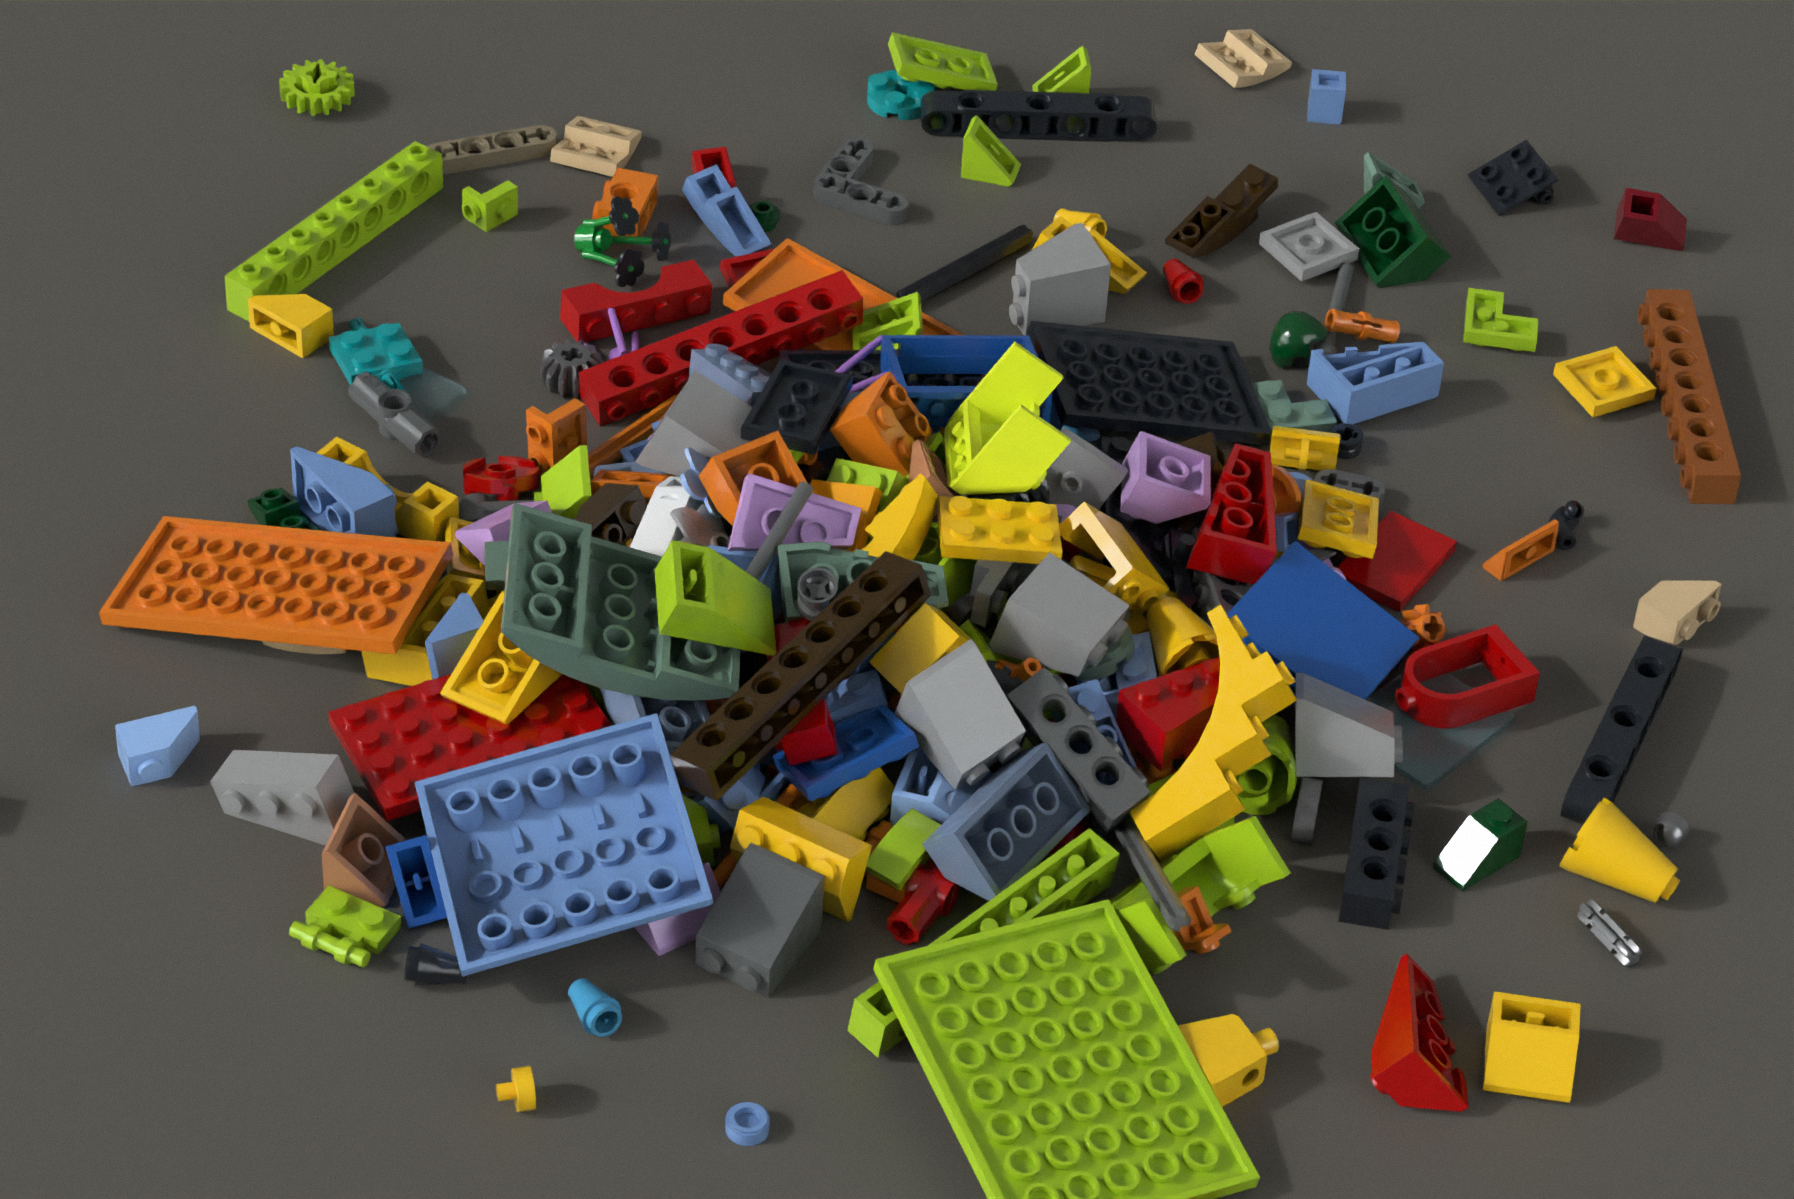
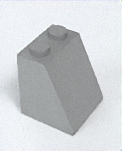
[1009,223,1111,336]
[635,370,752,477]
[988,552,1130,677]
[894,639,1026,790]
[1295,673,1403,777]

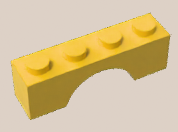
[317,436,459,542]

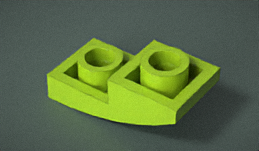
[865,808,941,891]

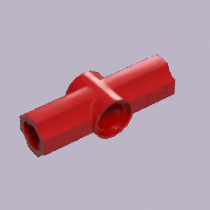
[886,860,961,946]

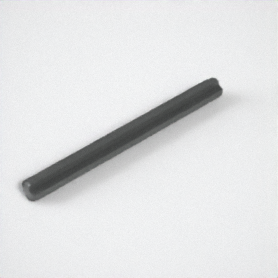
[1113,816,1191,932]

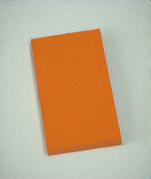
[723,238,963,350]

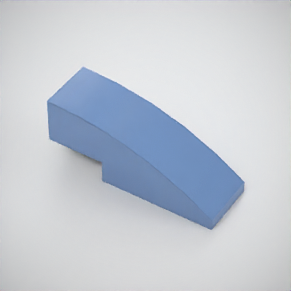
[682,164,772,257]

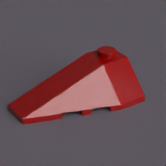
[1370,953,1468,1112]

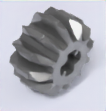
[540,339,603,399]

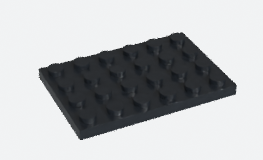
[1027,321,1272,445]

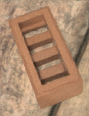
[909,439,954,516]

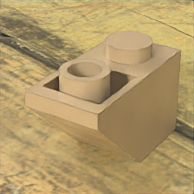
[1633,581,1722,645]

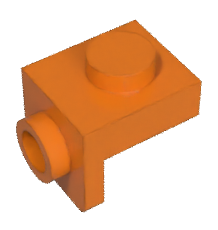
[1172,886,1231,954]

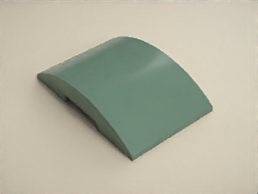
[501,503,744,701]

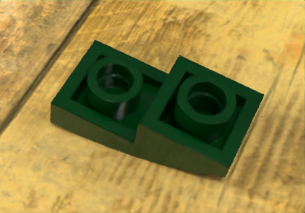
[247,487,319,530]

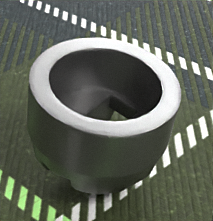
[1652,812,1689,848]

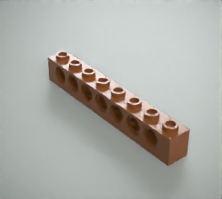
[1638,289,1741,504]

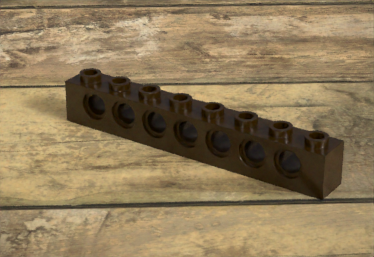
[670,551,931,801]

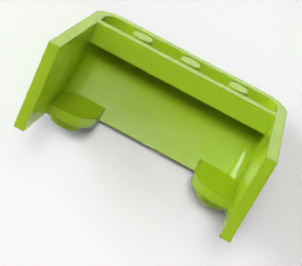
[1110,816,1291,975]

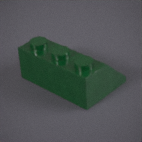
[1334,175,1451,288]

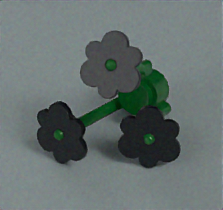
[574,197,671,287]

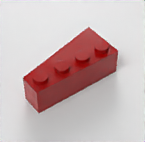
[1186,443,1277,585]
[1116,653,1261,773]

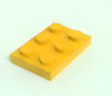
[1297,479,1379,559]
[937,496,1062,564]

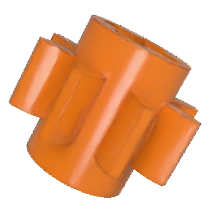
[1400,604,1447,652]

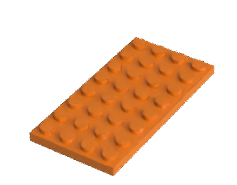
[99,516,453,654]

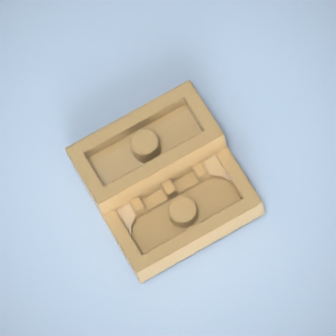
[1194,29,1292,88]
[550,116,642,177]

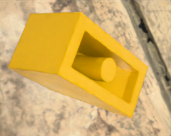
[248,294,334,358]

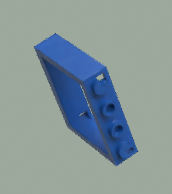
[879,335,1053,427]

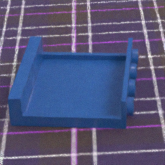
[1227,541,1420,708]

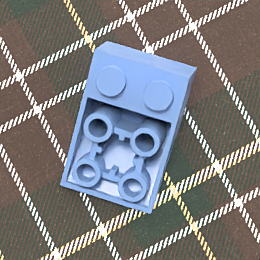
[890,747,993,826]

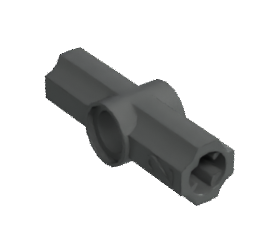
[348,371,442,458]

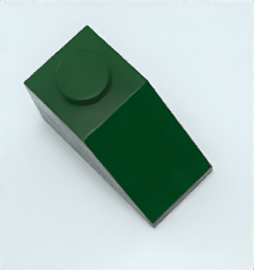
[1433,798,1528,891]

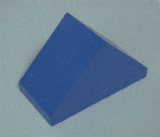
[385,835,447,929]

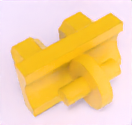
[1270,426,1340,471]

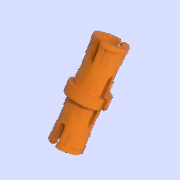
[1325,308,1400,343]

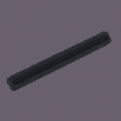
[896,225,1033,303]

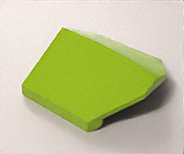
[852,292,923,350]

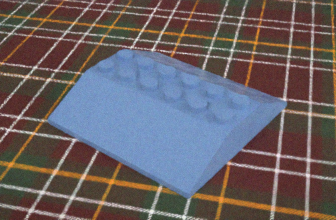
[414,713,714,977]

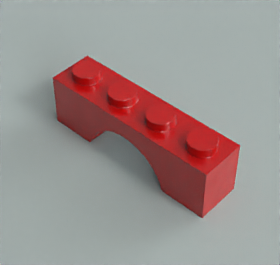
[560,259,712,342]
[766,618,838,766]

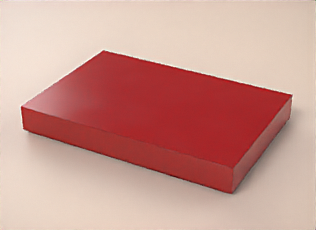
[1337,510,1457,612]

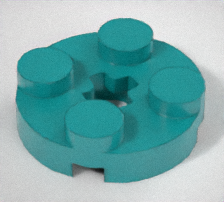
[867,70,934,120]

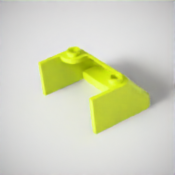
[944,341,1071,495]

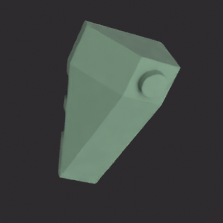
[777,541,949,623]

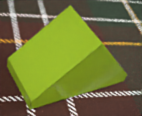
[1032,46,1091,93]
[961,116,1021,187]

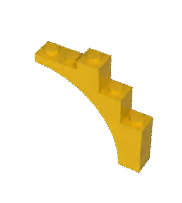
[1130,605,1297,861]

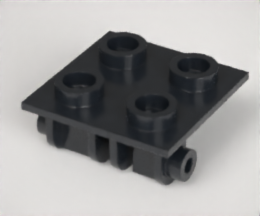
[1467,139,1559,216]

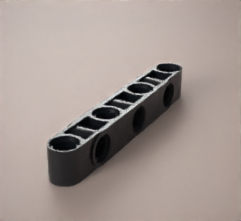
[920,90,1157,142]
[1560,635,1683,824]

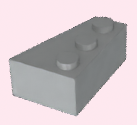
[210,750,354,846]

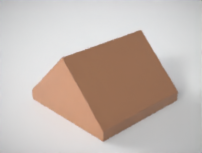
[322,793,406,908]

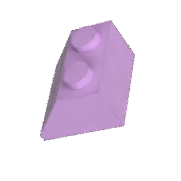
[1120,431,1211,524]

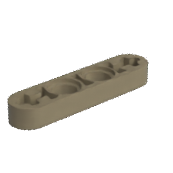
[427,125,557,175]

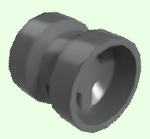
[798,568,838,621]

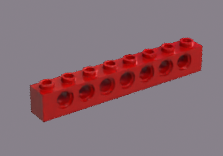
[579,270,863,426]

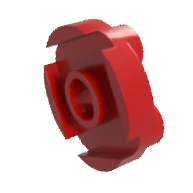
[463,456,539,501]

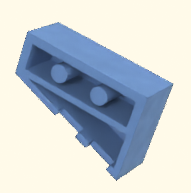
[1307,342,1444,425]

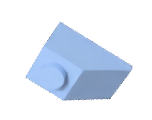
[115,706,200,787]

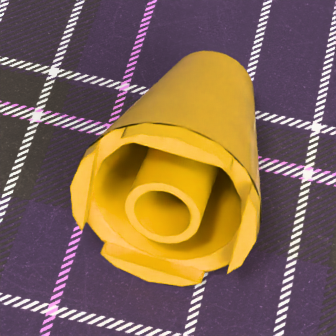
[1147,597,1220,677]
[1559,797,1681,904]

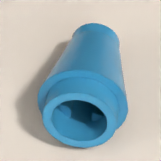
[568,978,622,1037]

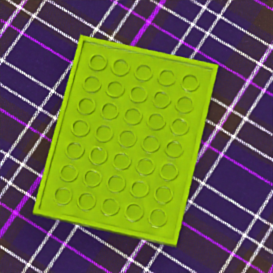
[873,899,1260,1199]

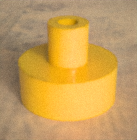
[496,1066,536,1112]

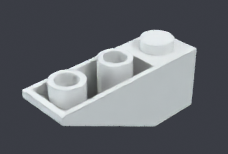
[630,476,705,556]

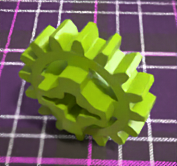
[279,59,355,116]

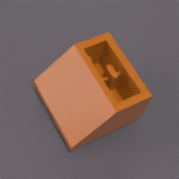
[830,372,933,476]

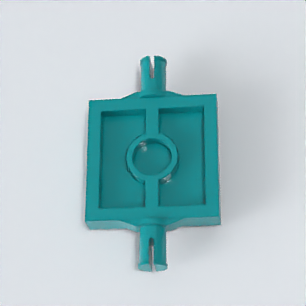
[328,317,423,390]

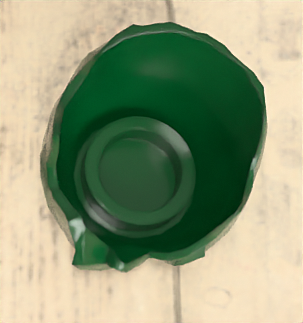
[1269,311,1327,368]

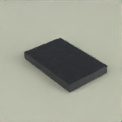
[741,360,853,455]

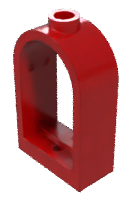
[1395,624,1540,729]

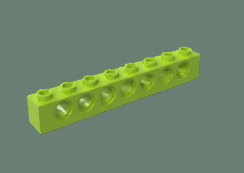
[225,141,443,321]
[847,828,1120,1058]

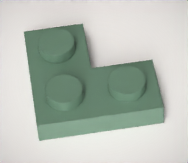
[1251,380,1337,441]

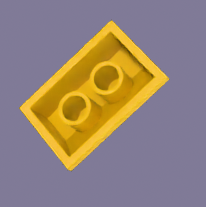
[790,767,895,841]
[730,796,872,922]

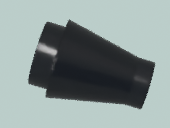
[404,943,467,986]

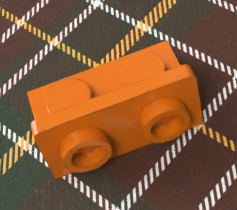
[526,398,588,476]

